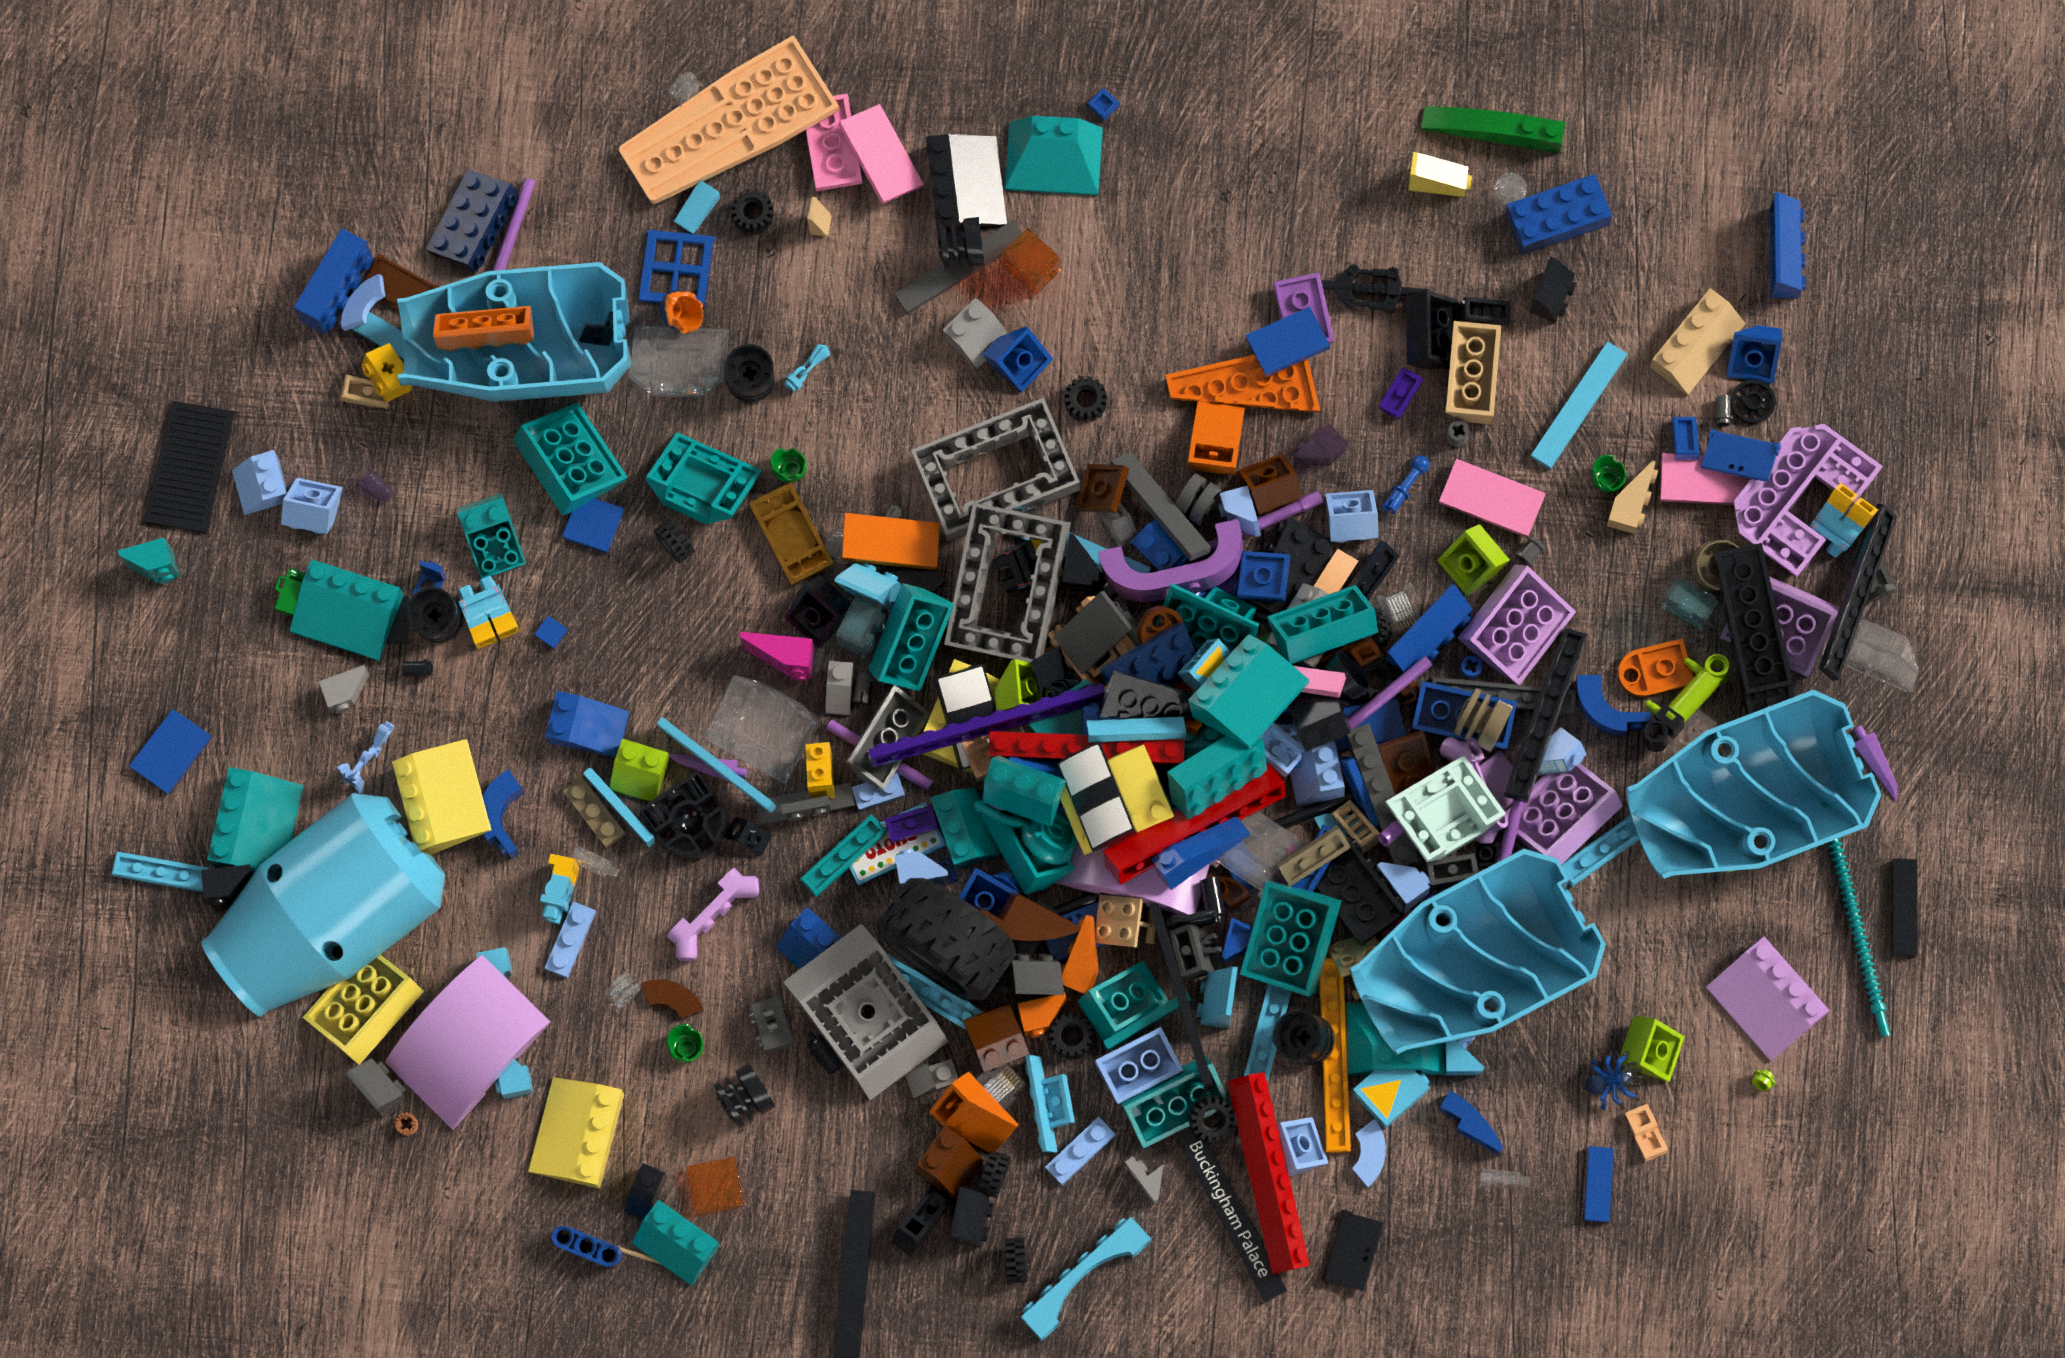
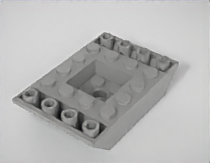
[783,924,949,1100]

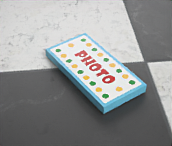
[838,802,946,887]

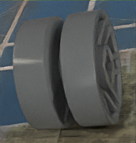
[1175,473,1222,526]

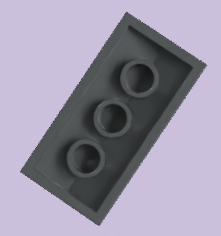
[845,685,931,791]

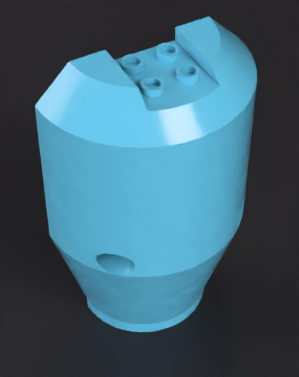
[397,262,631,402]
[1626,690,1881,879]
[201,793,445,1017]
[1350,849,1606,1055]

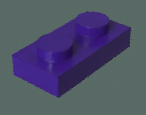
[1378,367,1423,420]
[884,805,938,843]

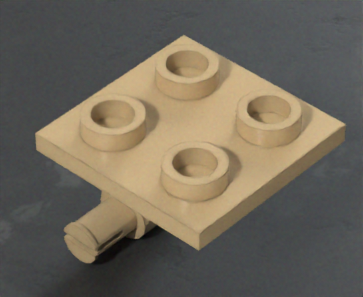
[1095,895,1156,947]
[1328,937,1379,1000]

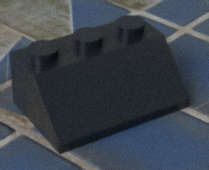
[1406,290,1459,369]

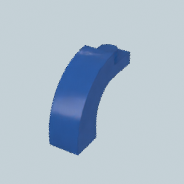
[1575,675,1651,737]
[483,769,524,859]

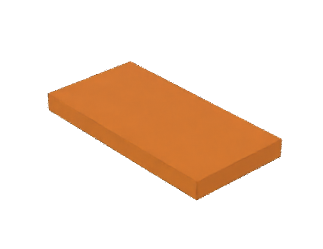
[841,513,940,570]

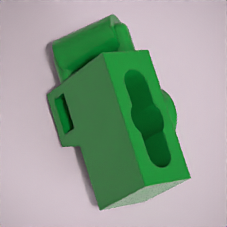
[275,568,305,617]

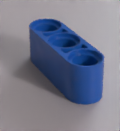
[552,1226,623,1267]

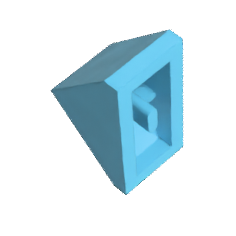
[1445,1040,1485,1075]

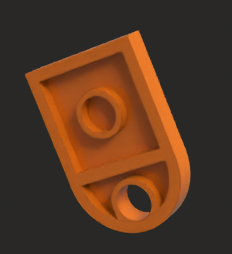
[1618,638,1694,698]

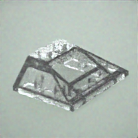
[629,326,730,397]
[703,675,817,784]
[1210,811,1307,898]

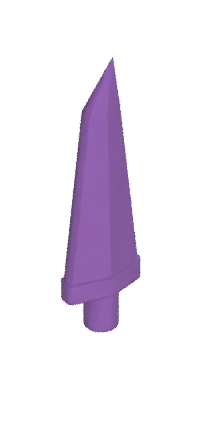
[1853,725,1898,802]
[669,754,748,782]

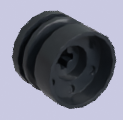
[937,217,985,270]
[724,344,775,403]
[406,587,463,643]
[1316,650,1370,710]
[1273,1009,1335,1066]
[713,1063,776,1128]

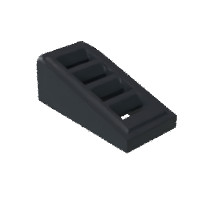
[1459,297,1510,325]

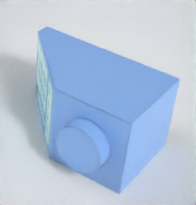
[1538,727,1587,775]

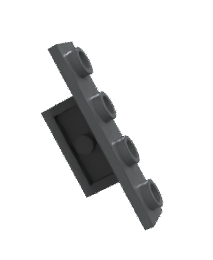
[756,782,855,825]

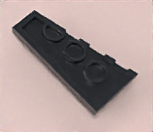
[1097,670,1195,720]

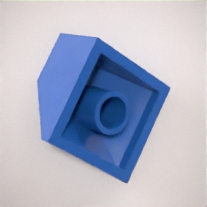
[1726,325,1782,383]
[982,326,1053,393]

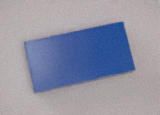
[1671,417,1700,460]

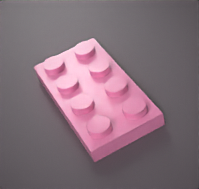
[806,94,863,191]

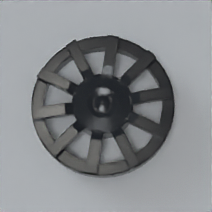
[1731,380,1776,424]

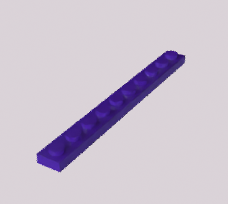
[869,683,1105,767]

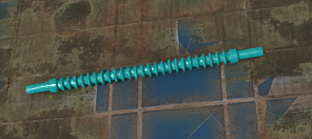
[1820,802,1890,1038]

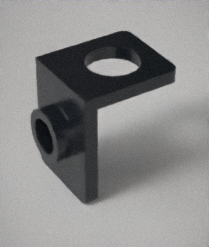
[579,311,614,346]
[724,817,772,856]

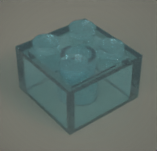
[836,593,887,659]

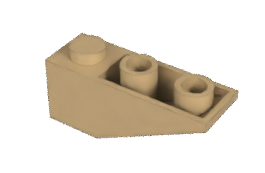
[1607,461,1658,534]

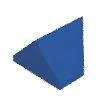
[1222,918,1253,964]

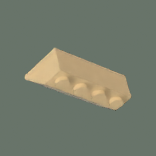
[1650,288,1745,396]
[1446,321,1501,424]

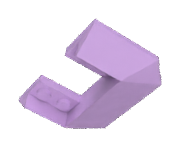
[1734,424,1883,577]

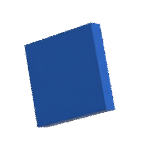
[562,498,624,554]
[1237,551,1291,602]

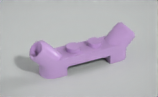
[1440,737,1508,844]
[667,868,759,961]

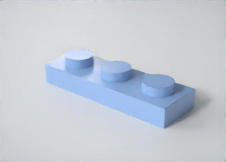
[545,901,596,978]
[1045,1117,1116,1186]

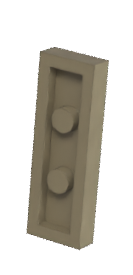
[563,777,625,849]
[1276,825,1351,886]

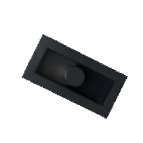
[624,1163,667,1220]

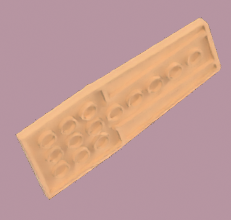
[619,35,840,204]

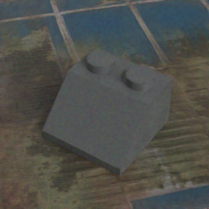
[1005,954,1064,995]
[346,1059,406,1117]

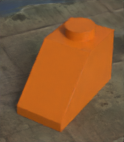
[1017,992,1066,1038]

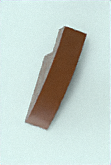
[976,891,1080,941]

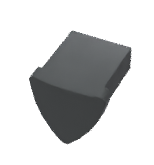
[1868,563,1897,601]

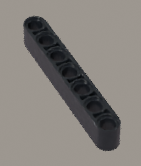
[834,1190,876,1358]

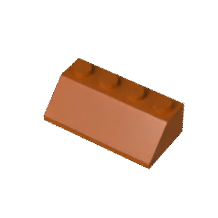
[433,306,534,351]

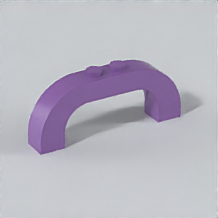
[1098,519,1243,602]

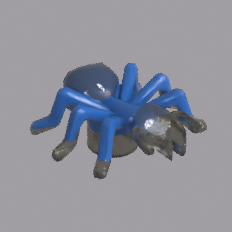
[1585,1050,1643,1111]

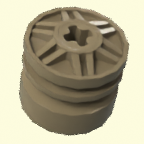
[1691,540,1739,590]
[1454,688,1514,752]

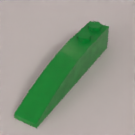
[1421,106,1566,153]

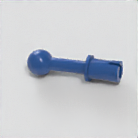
[1382,455,1430,514]

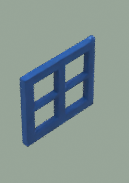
[639,230,716,308]

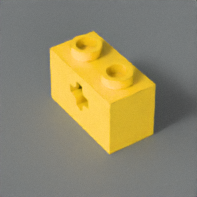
[361,343,412,402]
[805,742,835,799]

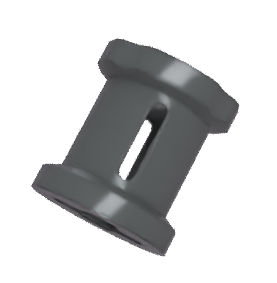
[1447,420,1469,448]
[1515,536,1546,568]

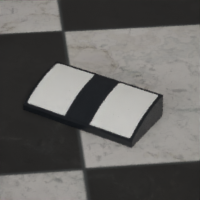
[933,664,1002,771]
[1057,741,1138,852]

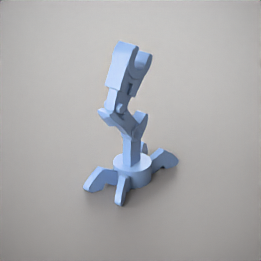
[337,721,394,793]

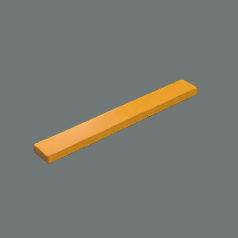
[1319,958,1351,1153]

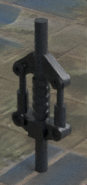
[1321,264,1430,314]

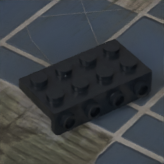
[1245,517,1336,615]
[1316,835,1405,947]

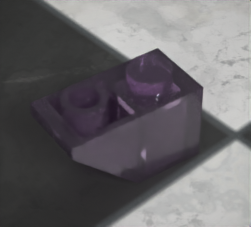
[1294,423,1348,465]

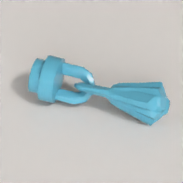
[783,344,830,392]

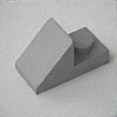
[906,1059,958,1099]
[1125,1156,1163,1205]

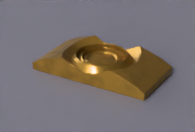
[749,482,834,586]

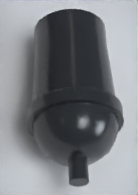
[808,1032,843,1075]

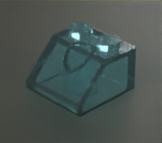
[1660,578,1719,632]

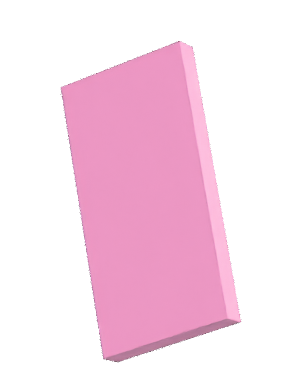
[838,104,924,204]
[1660,453,1751,506]
[1439,459,1546,538]

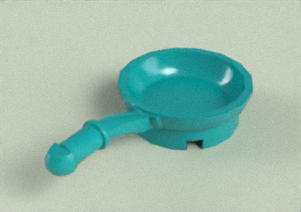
[974,800,1077,865]

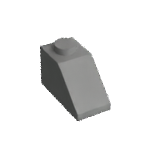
[825,661,854,716]
[319,665,369,714]

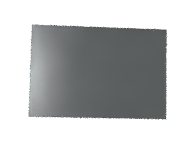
[1053,591,1133,674]

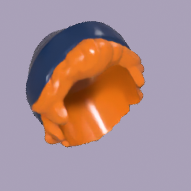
[660,290,703,334]

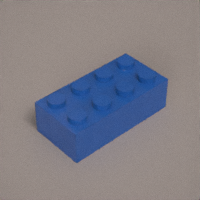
[1505,174,1612,255]
[294,228,373,335]
[1411,681,1517,751]

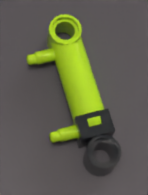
[1644,654,1730,752]

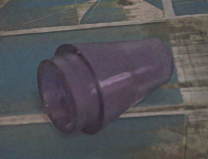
[358,470,394,503]

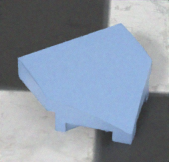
[1261,722,1304,777]

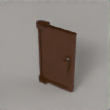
[364,253,440,312]

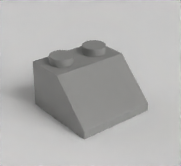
[943,297,1008,369]

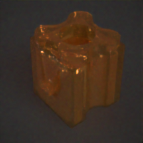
[1001,228,1062,295]

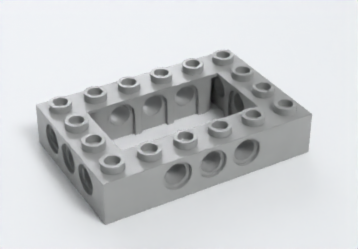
[911,398,1080,543]
[944,503,1071,663]

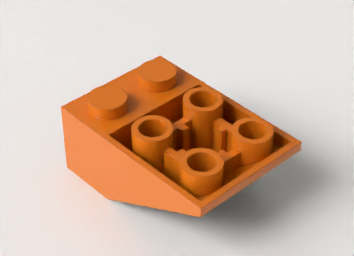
[1188,401,1245,476]
[929,1072,1019,1153]

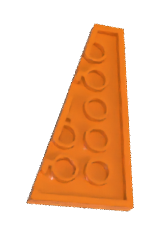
[1165,355,1320,413]

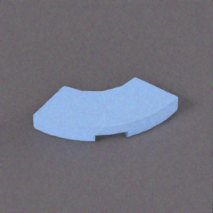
[341,274,385,331]
[1352,1118,1386,1188]

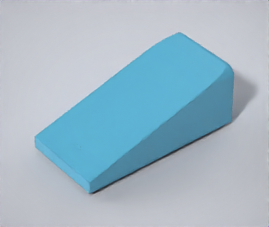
[674,180,720,234]

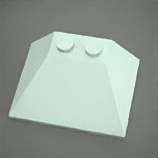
[1385,755,1506,862]

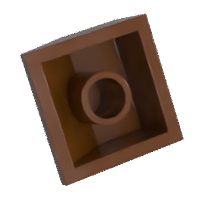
[1238,453,1303,514]
[963,1002,1029,1072]
[915,1126,984,1200]

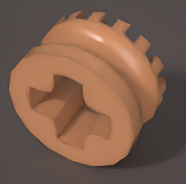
[395,1112,418,1136]

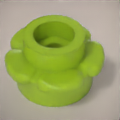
[1752,1069,1775,1092]

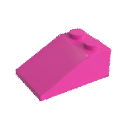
[740,632,815,681]

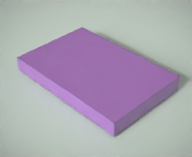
[1273,272,1335,343]

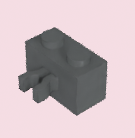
[1425,850,1478,891]
[1169,923,1222,980]
[749,996,794,1055]

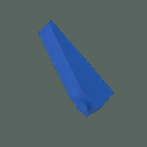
[1151,816,1251,890]

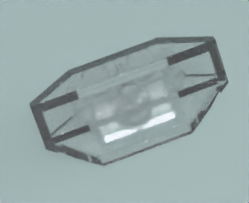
[1821,619,1920,693]

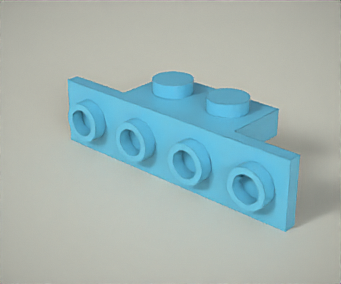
[1025,1055,1075,1153]

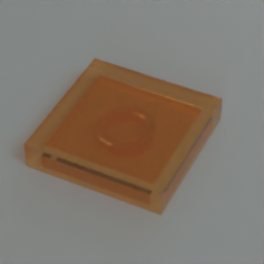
[686,1156,745,1216]

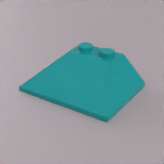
[1005,116,1103,196]
[646,432,762,525]
[1346,1003,1446,1076]

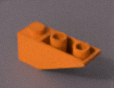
[1061,915,1099,994]

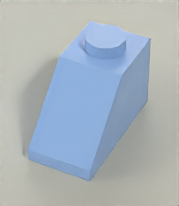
[1218,486,1261,537]

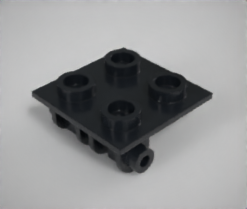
[1031,646,1081,698]

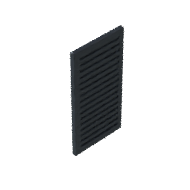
[144,401,235,534]

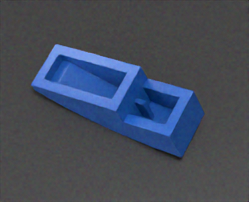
[1439,1090,1503,1155]

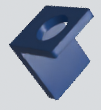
[413,560,446,594]

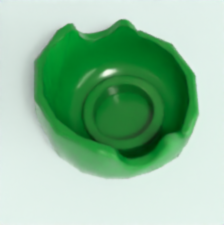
[770,448,807,483]
[1590,454,1627,493]
[666,1024,704,1063]

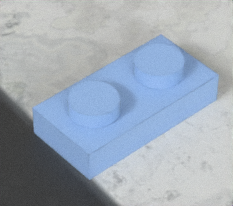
[852,772,905,812]

